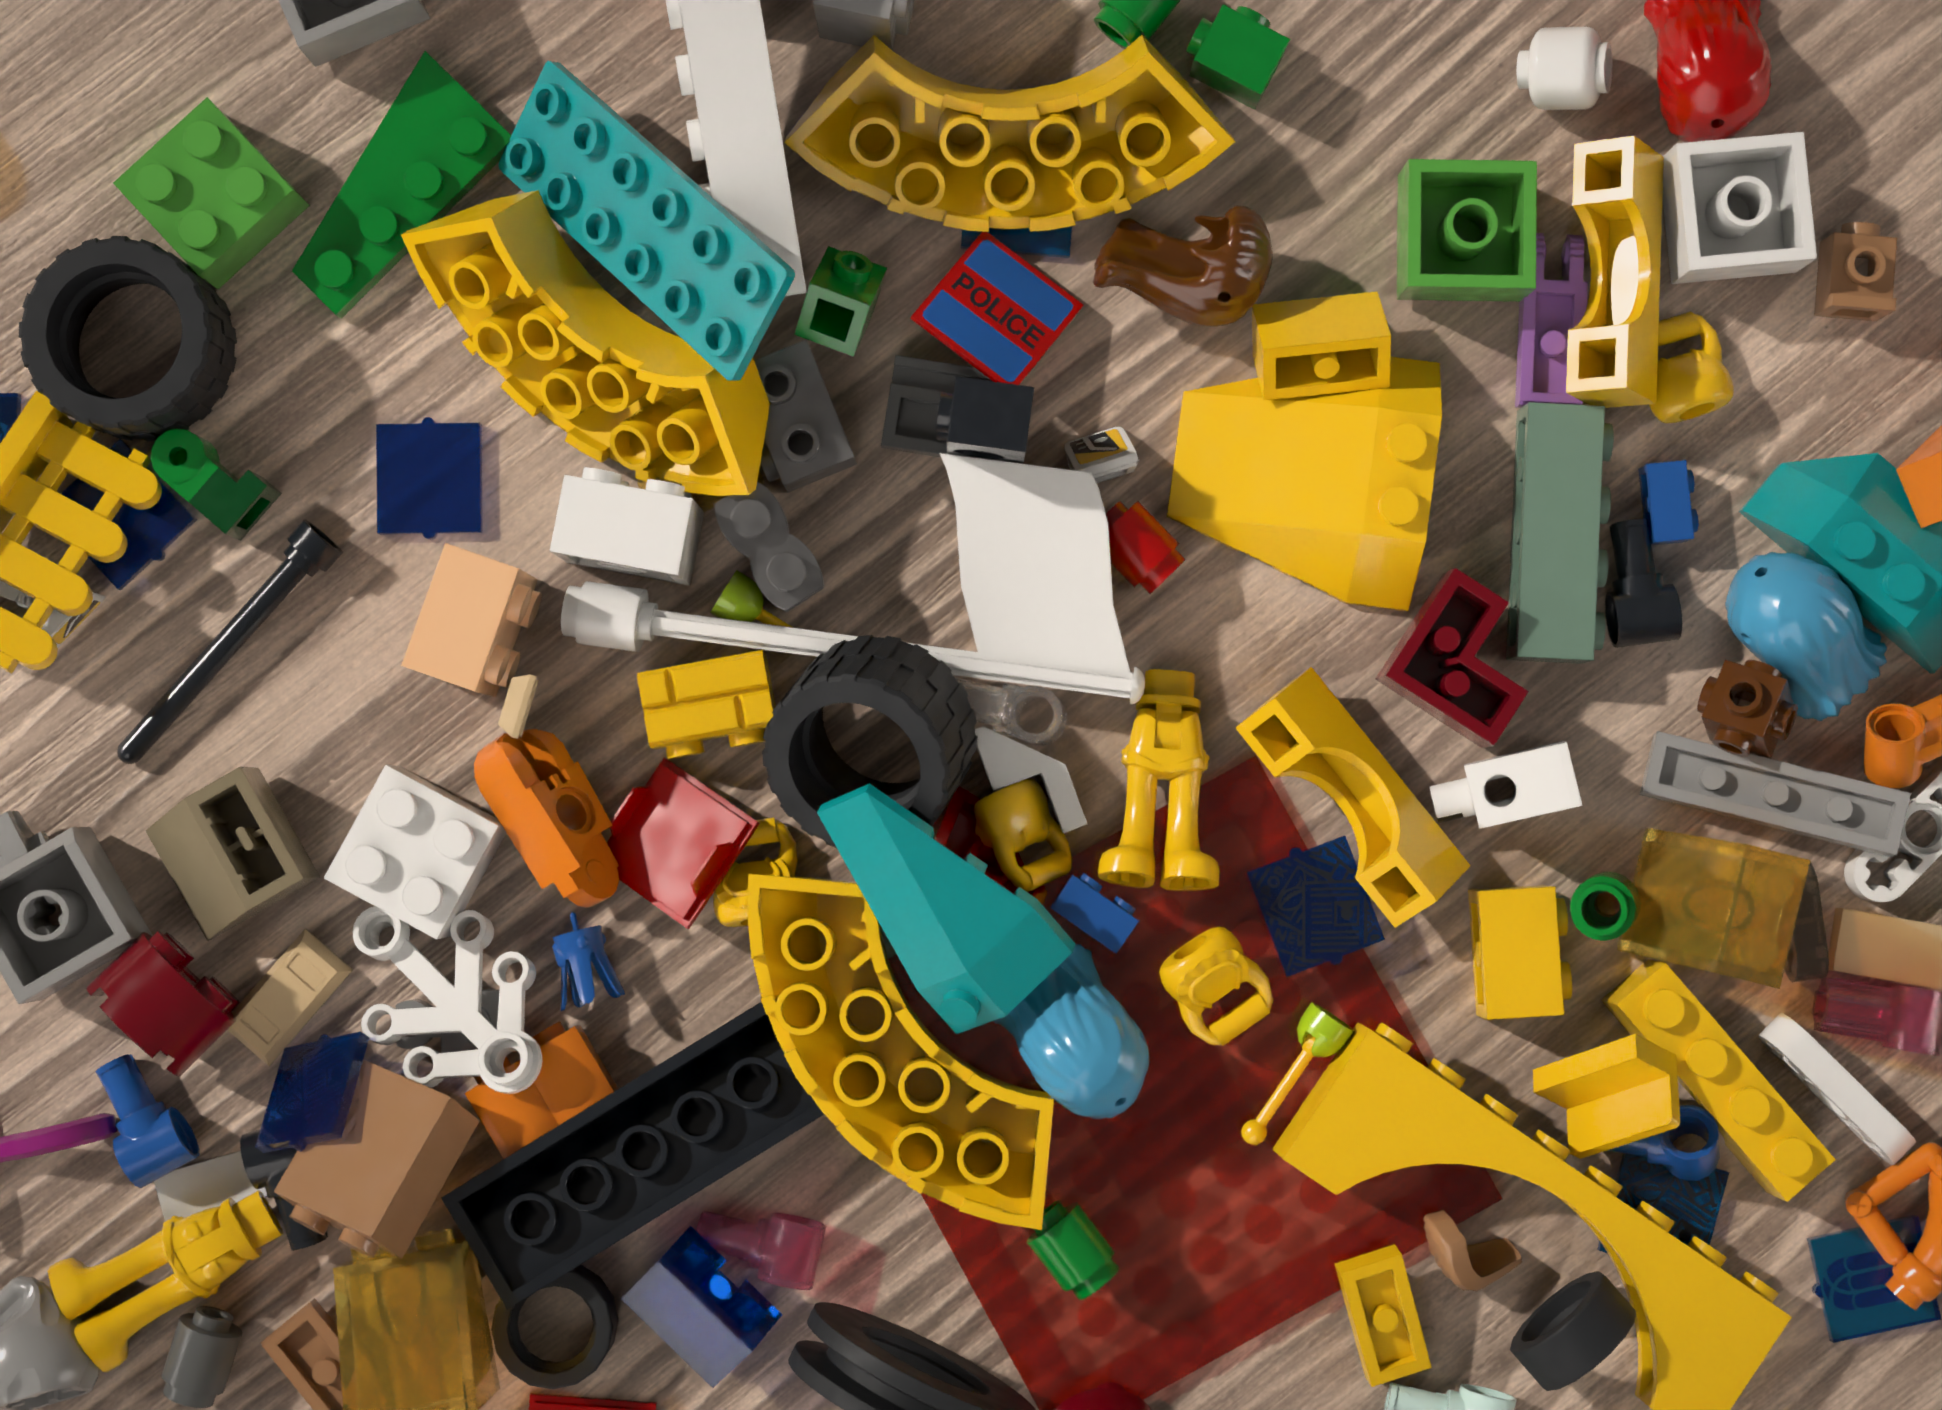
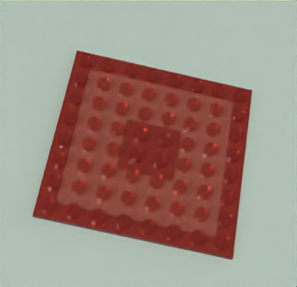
[888,755,1503,1410]

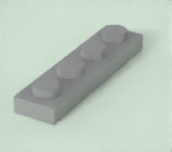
[1639,731,1911,857]

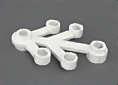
[353,906,542,1094]

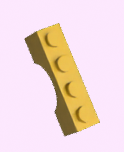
[1566,136,1664,408]
[1235,667,1471,928]
[1601,959,1836,1202]

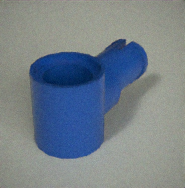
[95,1054,200,1188]
[1607,1105,1720,1181]

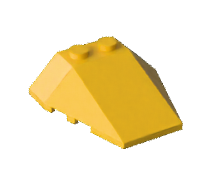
[1166,356,1442,612]

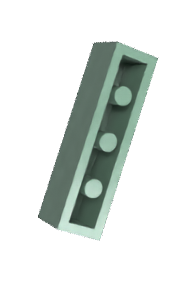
[1506,402,1614,664]

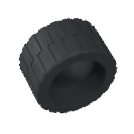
[18,236,237,441]
[762,635,978,848]

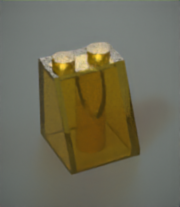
[1616,828,1811,989]
[333,1229,500,1410]

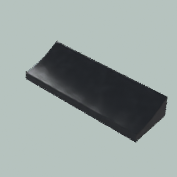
[441,1002,824,1310]

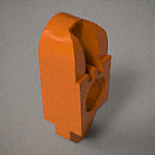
[474,729,619,908]

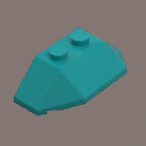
[1739,453,1942,674]

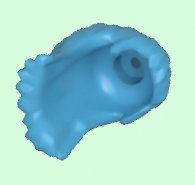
[1725,552,1887,721]
[994,944,1149,1119]

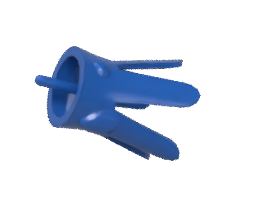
[552,912,625,1011]

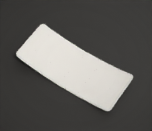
[154,1151,267,1221]

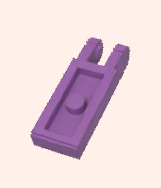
[1515,233,1588,408]

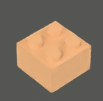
[401,543,542,697]

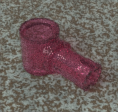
[694,1211,827,1290]

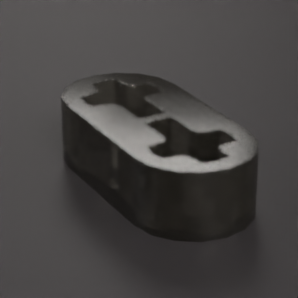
[1771,859,1829,983]

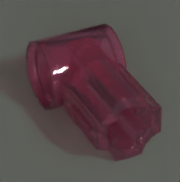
[1812,977,1942,1056]

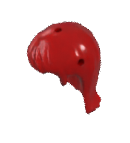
[1644,0,1772,143]

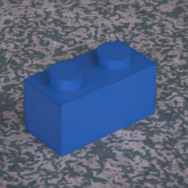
[1638,460,1699,545]
[1050,873,1139,954]

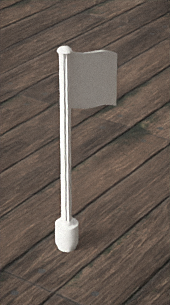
[561,453,1145,705]

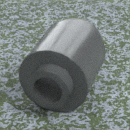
[161,1306,243,1408]

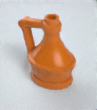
[1845,1142,1942,1310]

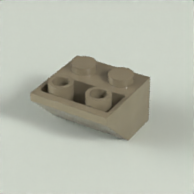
[146,766,320,941]

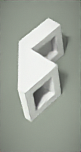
[975,726,1088,833]

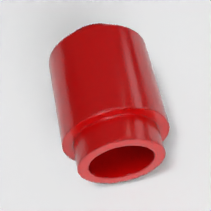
[1106,501,1186,594]

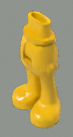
[1098,669,1220,891]
[48,1190,284,1373]

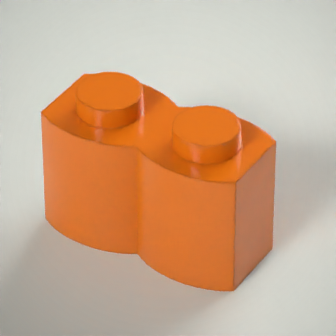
[464,1021,618,1159]

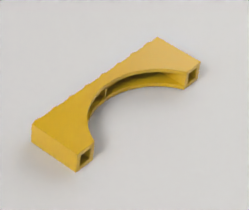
[1272,1022,1792,1410]

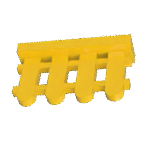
[0,391,162,674]

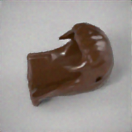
[1093,205,1273,327]

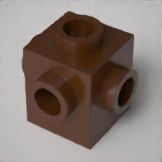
[1697,659,1798,759]

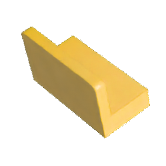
[1533,1034,1680,1159]

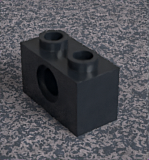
[936,377,1034,464]

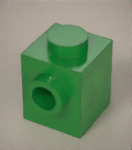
[1186,4,1290,110]
[794,246,887,357]

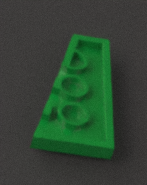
[292,51,511,319]

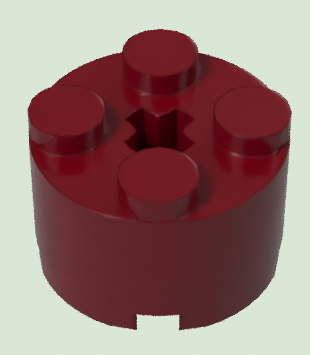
[86,931,240,1077]

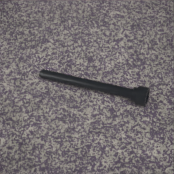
[117,519,343,764]

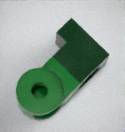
[150,429,282,541]

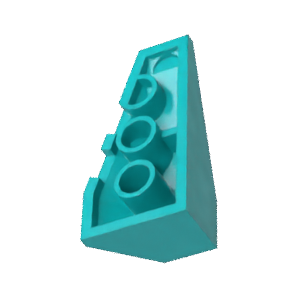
[817,783,1075,1034]

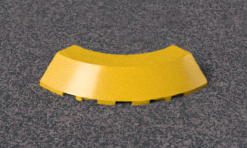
[784,35,1235,232]
[401,190,770,496]
[747,873,1054,1230]

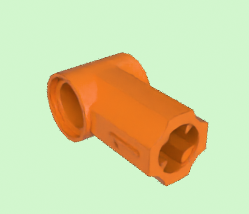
[1864,694,1942,788]

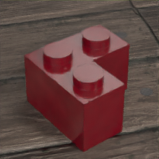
[1375,568,1529,748]

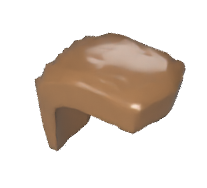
[1423,1209,1522,1292]

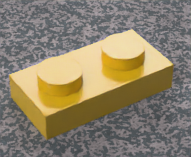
[1334,1244,1432,1387]

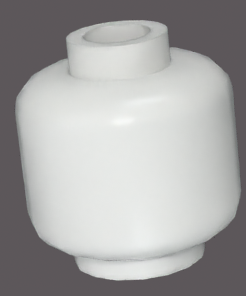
[1516,27,1613,110]

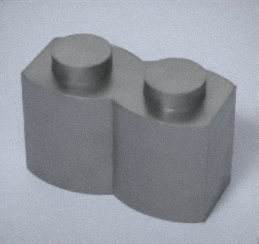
[715,482,824,612]

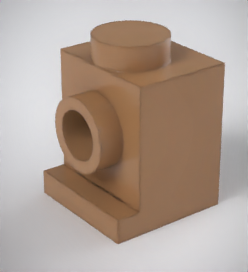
[1814,222,1897,321]

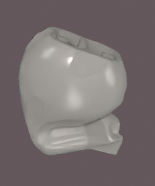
[0,1276,99,1410]

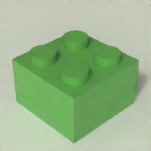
[113,97,310,289]
[1397,159,1537,302]

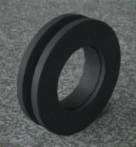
[788,1302,1036,1410]

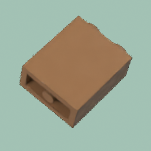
[274,1056,479,1259]

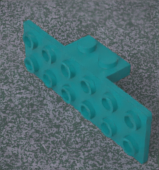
[498,61,795,381]

